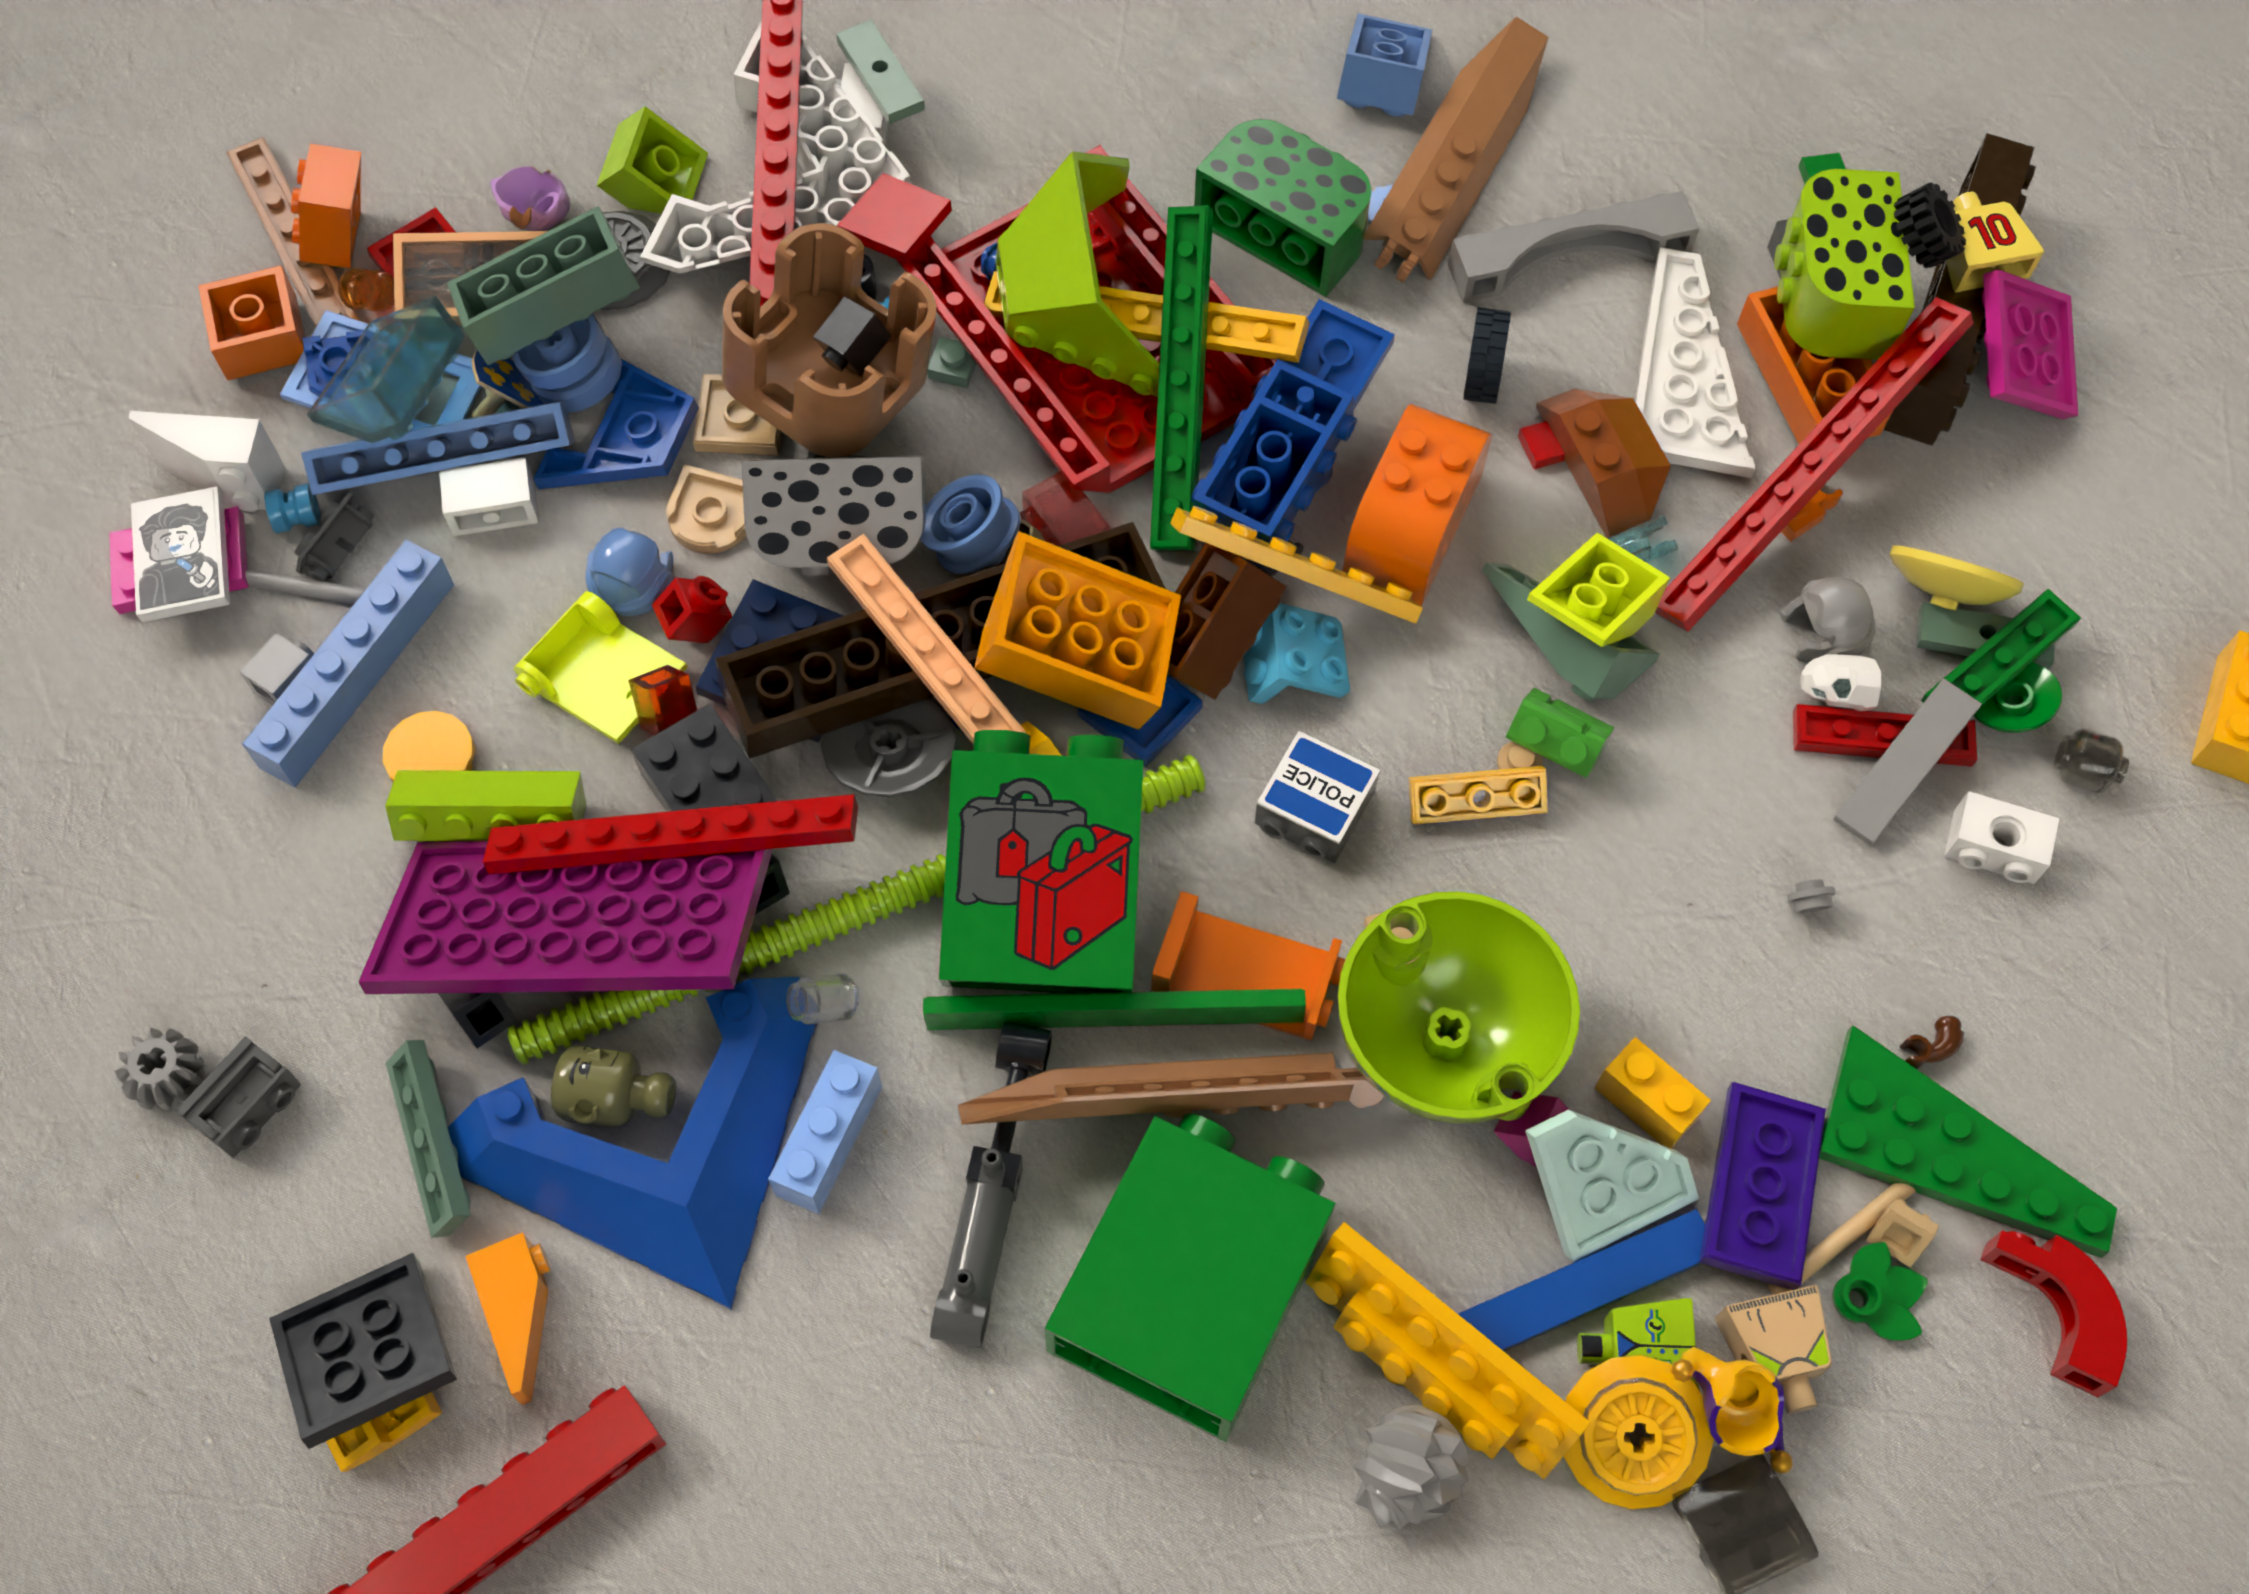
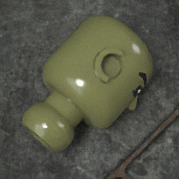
[551,1046,676,1127]

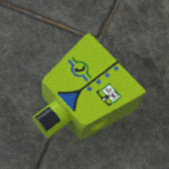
[1577,1298,1699,1389]

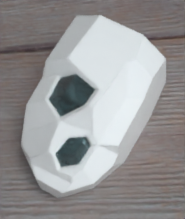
[1800,654,1881,712]

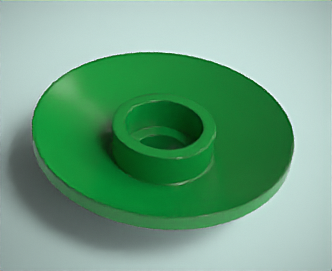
[1974,663,2062,733]

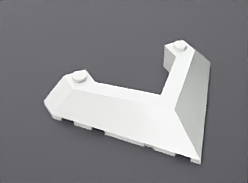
[640,22,913,274]

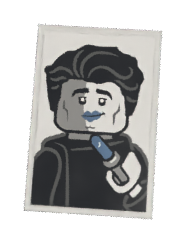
[131,486,230,622]

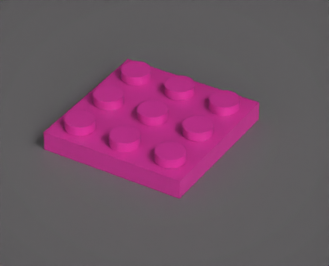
[1982,269,2078,420]

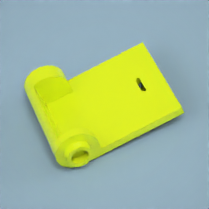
[514,591,688,744]

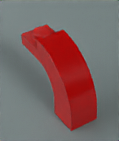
[1980,1230,2127,1398]

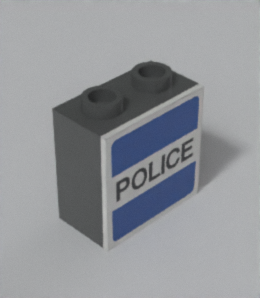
[1254,731,1380,863]

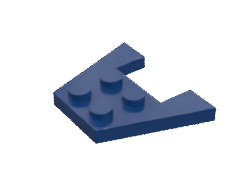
[533,359,699,489]

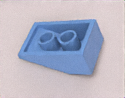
[1337,13,1432,117]

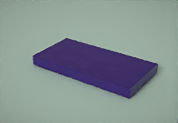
[1699,1082,1826,1290]

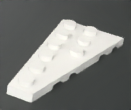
[1635,247,1756,478]

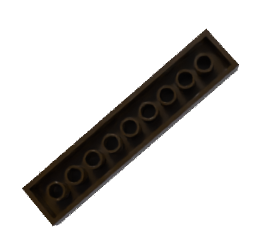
[715,522,1166,759]

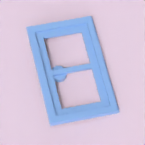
[280,310,482,434]

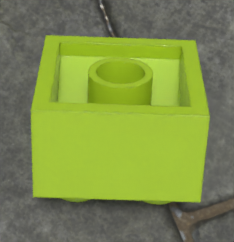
[596,106,708,214]

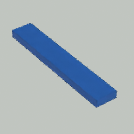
[1458,1209,1705,1352]

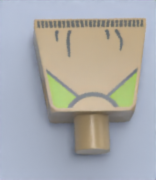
[1715,1285,1832,1414]

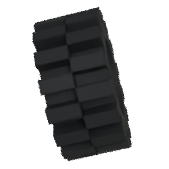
[1894,182,1966,268]

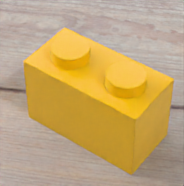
[1594,1037,1711,1149]

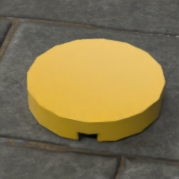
[383,711,476,782]

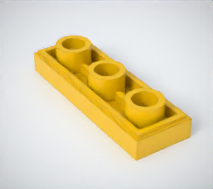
[1408,766,1548,825]

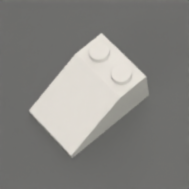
[128,411,286,512]

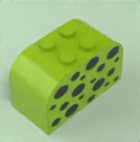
[1774,169,1915,360]

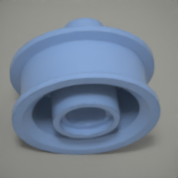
[920,474,1020,574]

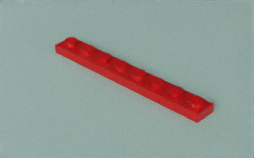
[482,794,858,875]

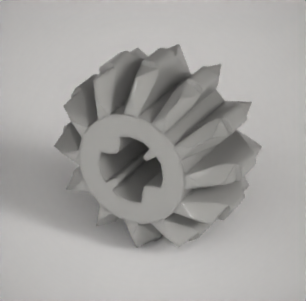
[114,1027,206,1111]

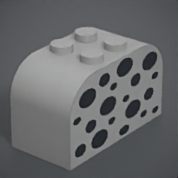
[741,455,927,576]

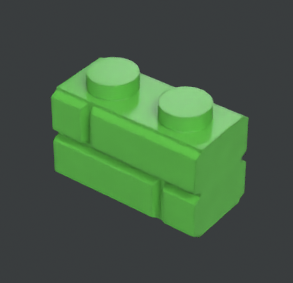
[1505,688,1615,778]

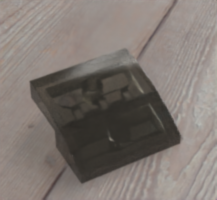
[1672,1454,1819,1594]

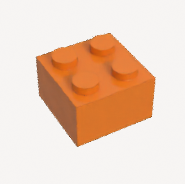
[291,143,361,269]
[198,265,305,381]

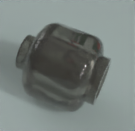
[2054,729,2129,793]

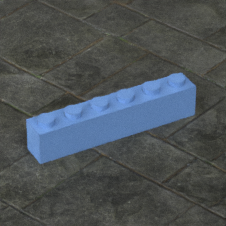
[301,400,575,495]
[242,540,454,788]

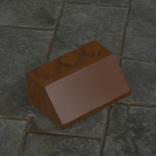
[1168,543,1287,700]

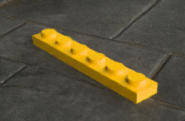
[1170,506,1423,624]

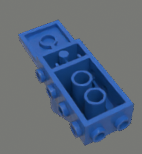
[1191,299,1395,543]

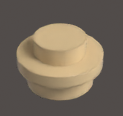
[1497,741,1543,769]

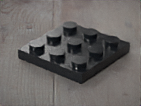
[269,1253,457,1449]

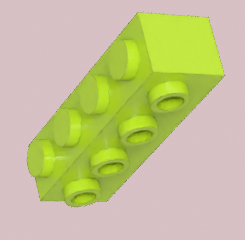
[385,770,587,842]

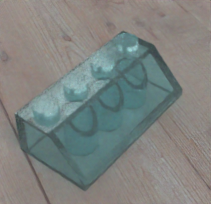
[307,296,465,443]

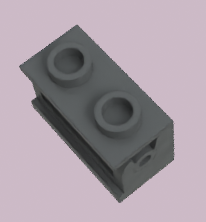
[176,1036,301,1158]

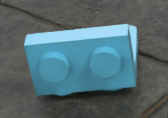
[1244,603,1350,704]

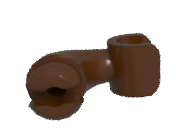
[1899,1016,1964,1069]

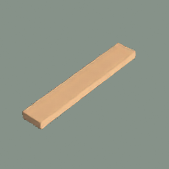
[827,534,1026,745]

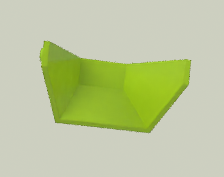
[995,151,1160,397]

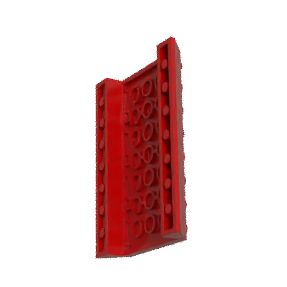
[896,145,1277,493]

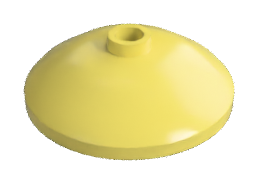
[1889,545,2024,611]

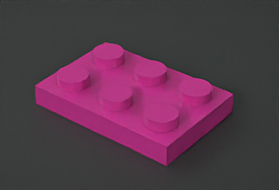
[109,506,249,614]

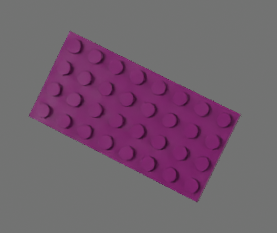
[358,841,773,994]

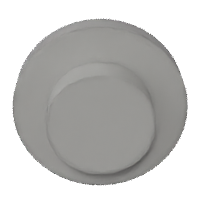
[1787,879,1836,913]

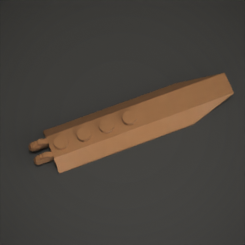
[1364,16,1549,283]
[958,1052,1383,1125]

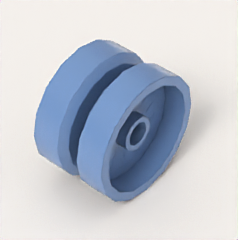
[512,313,622,413]

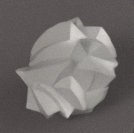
[1353,1405,1469,1531]

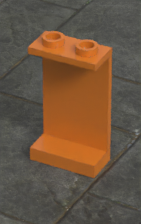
[1151,891,1346,1041]

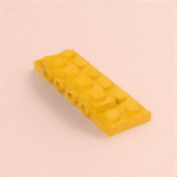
[1305,1222,1591,1480]

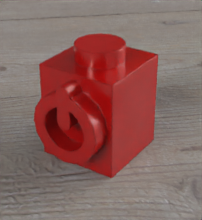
[652,576,733,644]

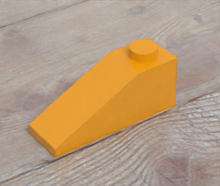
[465,1232,551,1405]

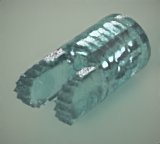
[1607,515,1678,563]

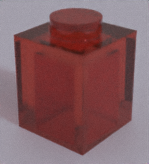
[628,665,698,735]

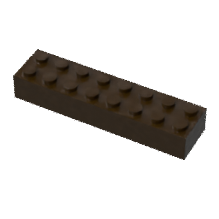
[1884,133,2036,446]

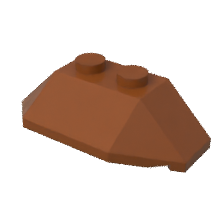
[1536,388,1671,541]

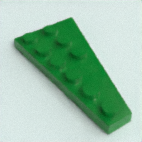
[1819,1025,2117,1258]

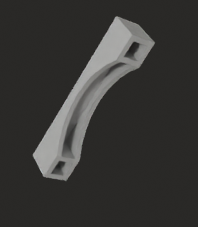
[1448,191,1700,303]

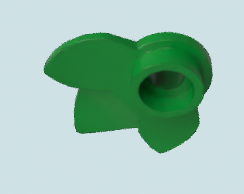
[1832,1242,1928,1341]

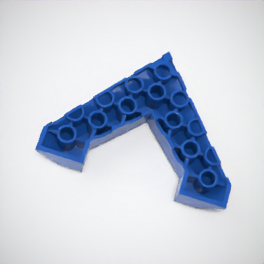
[448,977,819,1310]

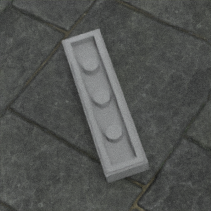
[1833,678,1982,846]

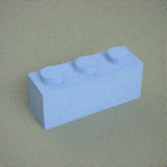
[768,1050,882,1214]

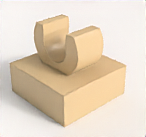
[1866,1198,1939,1268]

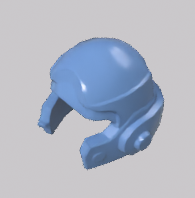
[585,528,674,617]

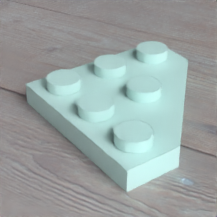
[1525,1110,1699,1262]

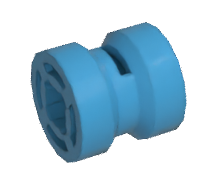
[264,483,321,534]

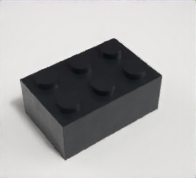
[631,704,778,812]

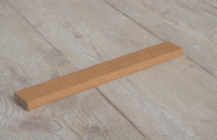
[226,137,360,327]

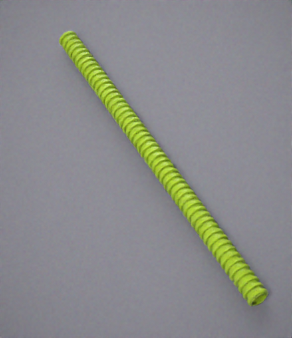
[507,754,1206,1065]

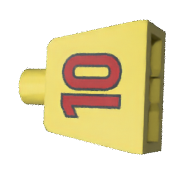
[1946,192,2044,293]

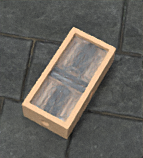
[393,231,548,327]

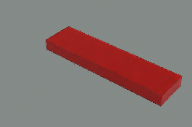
[1793,704,1978,767]

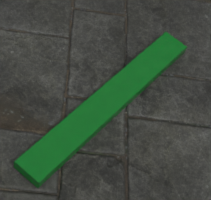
[1150,205,1213,551]
[923,989,1306,1030]

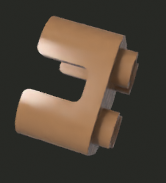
[722,223,937,457]

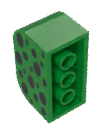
[1194,119,1371,297]

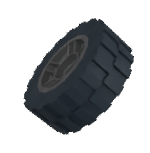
[1463,307,1511,404]

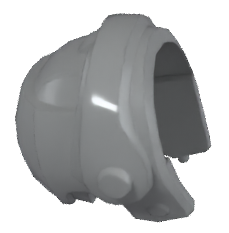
[1780,577,1875,661]

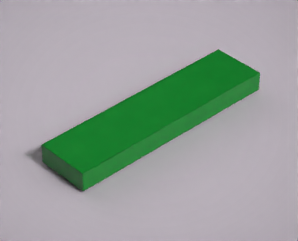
[1921,588,2081,709]

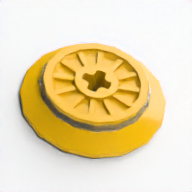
[1563,1355,1714,1509]

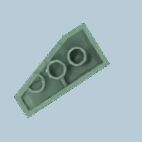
[1482,562,1660,702]

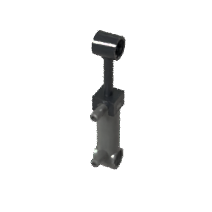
[930,1022,1052,1349]

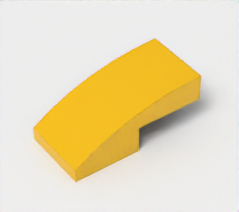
[326,1392,442,1472]

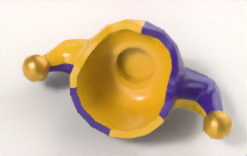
[1671,1347,1793,1474]

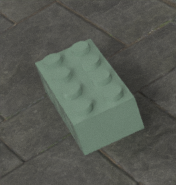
[447,206,640,366]

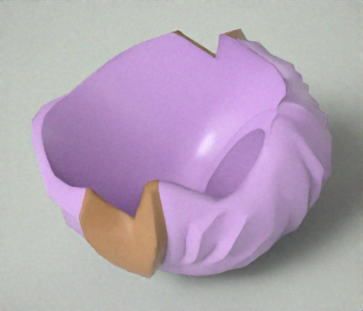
[490,166,570,231]

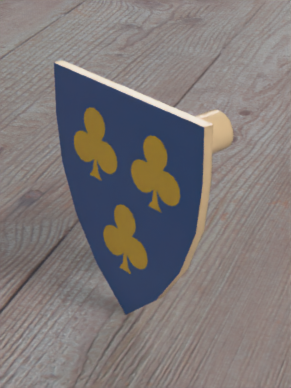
[471,350,543,418]

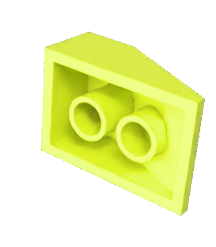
[1527,533,1670,647]

